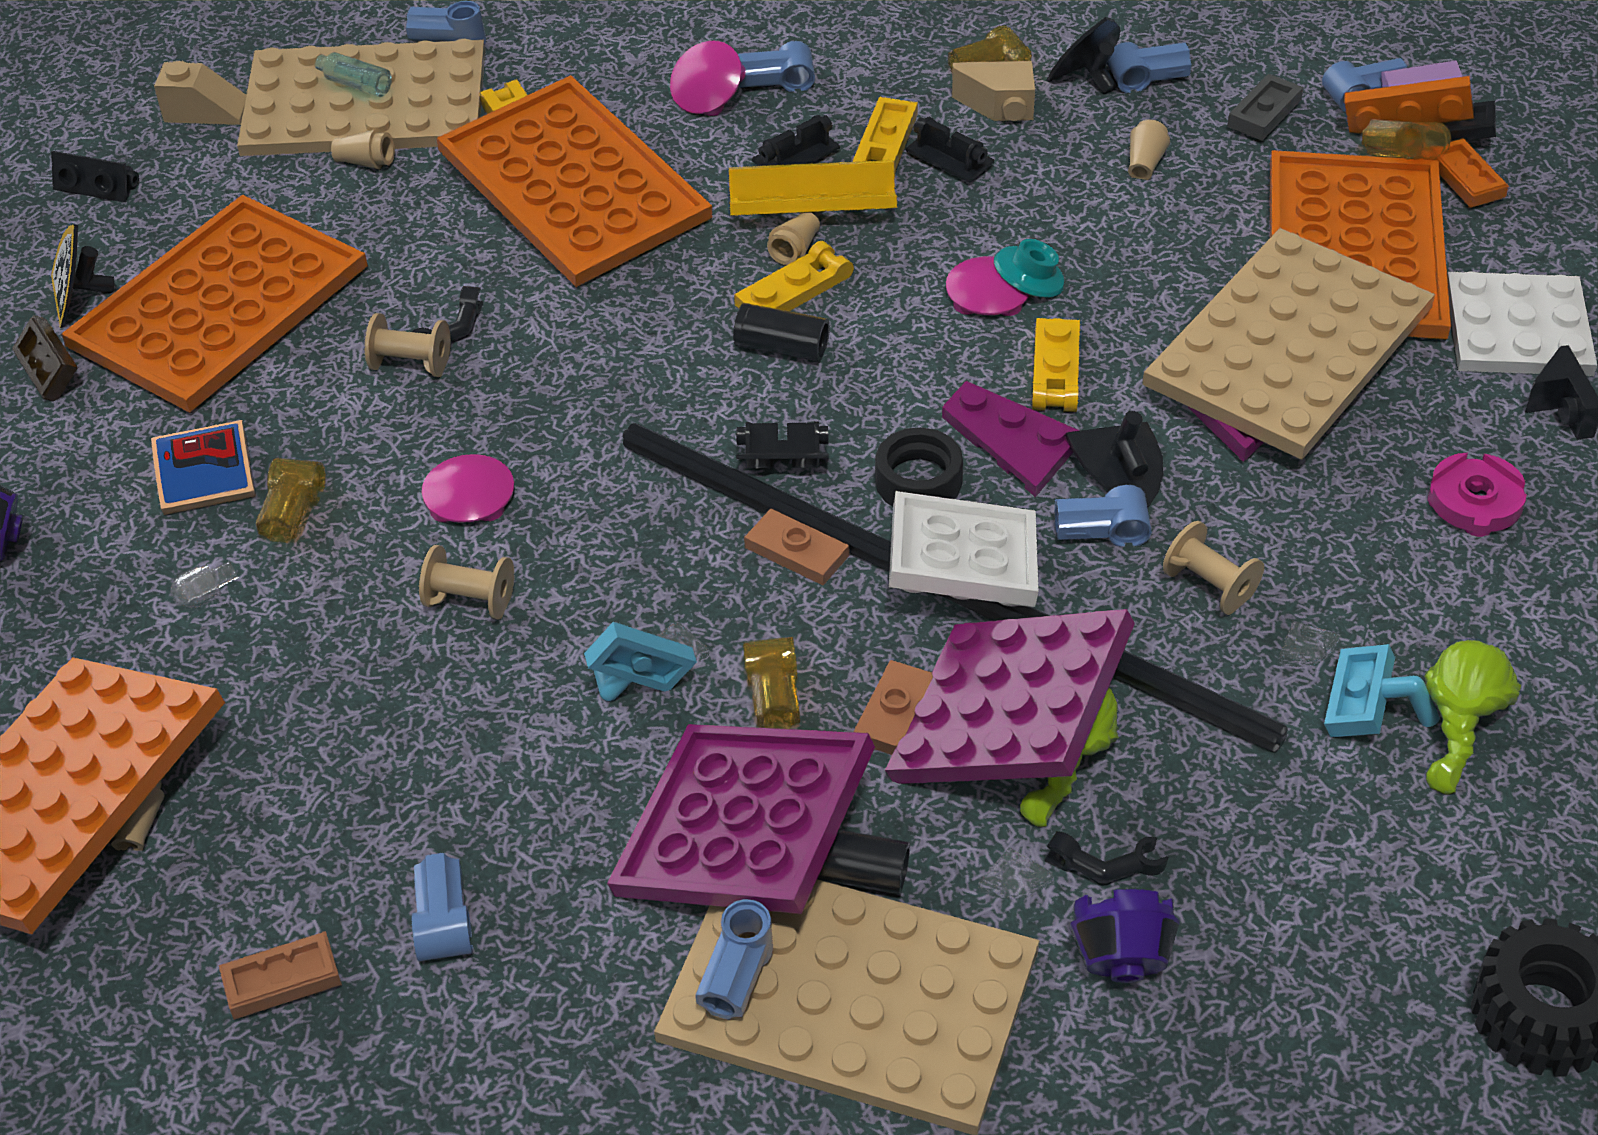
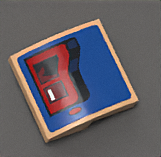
[151,420,256,515]

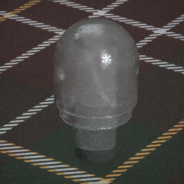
[171,561,238,609]

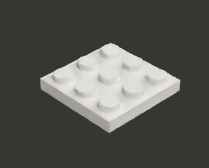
[1447,272,1597,376]
[889,491,1039,607]

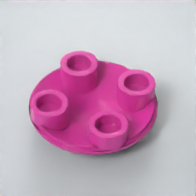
[670,41,746,116]
[946,256,1030,316]
[422,454,514,523]

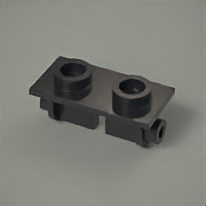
[752,115,840,166]
[906,117,995,183]
[51,151,139,203]
[736,421,829,468]

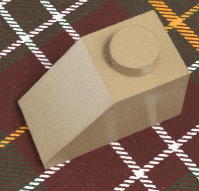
[154,61,246,125]
[952,61,1035,121]

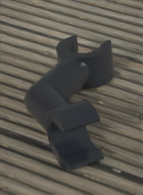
[411,286,483,342]
[1044,831,1169,884]

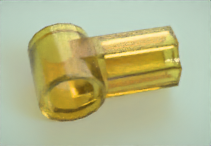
[948,25,1032,73]
[1362,119,1451,160]
[255,457,326,543]
[743,636,800,729]

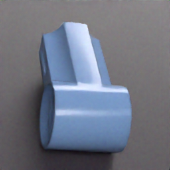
[406,1,486,44]
[738,41,815,92]
[1107,42,1191,93]
[1322,58,1407,113]
[1054,485,1152,546]
[412,853,473,961]
[695,899,773,1020]

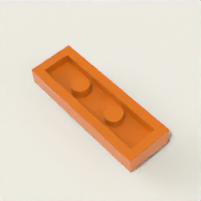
[1344,76,1474,133]

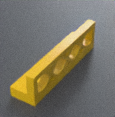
[729,160,897,215]

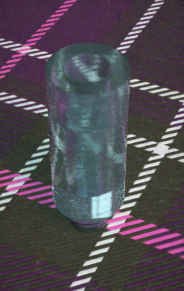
[315,52,392,97]

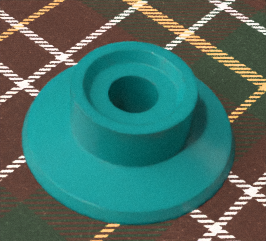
[994,239,1064,297]

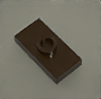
[12,315,78,401]

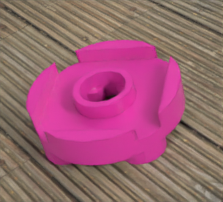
[1427,453,1527,537]

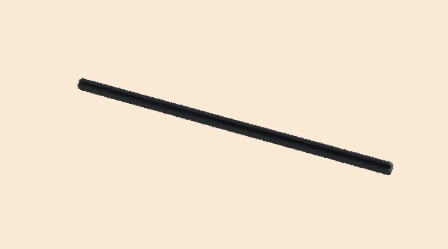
[622,423,1288,752]

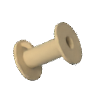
[365,313,451,377]
[1163,521,1264,615]
[419,545,514,619]

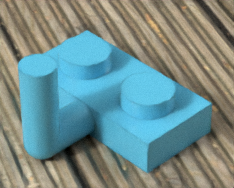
[584,622,697,702]
[1324,644,1440,737]

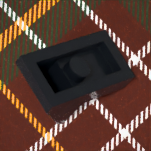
[1525,345,1598,440]

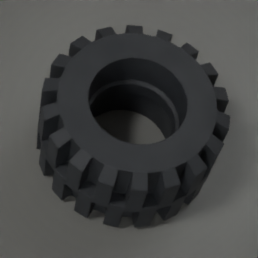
[1471,918,1598,1077]

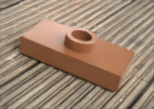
[744,509,849,585]
[853,660,933,755]
[219,931,342,1020]

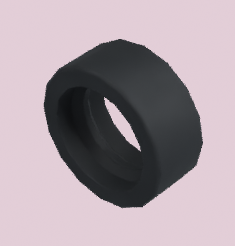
[875,427,963,506]

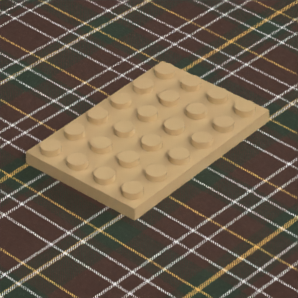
[237,39,485,156]
[1143,228,1435,460]
[654,880,1040,1135]

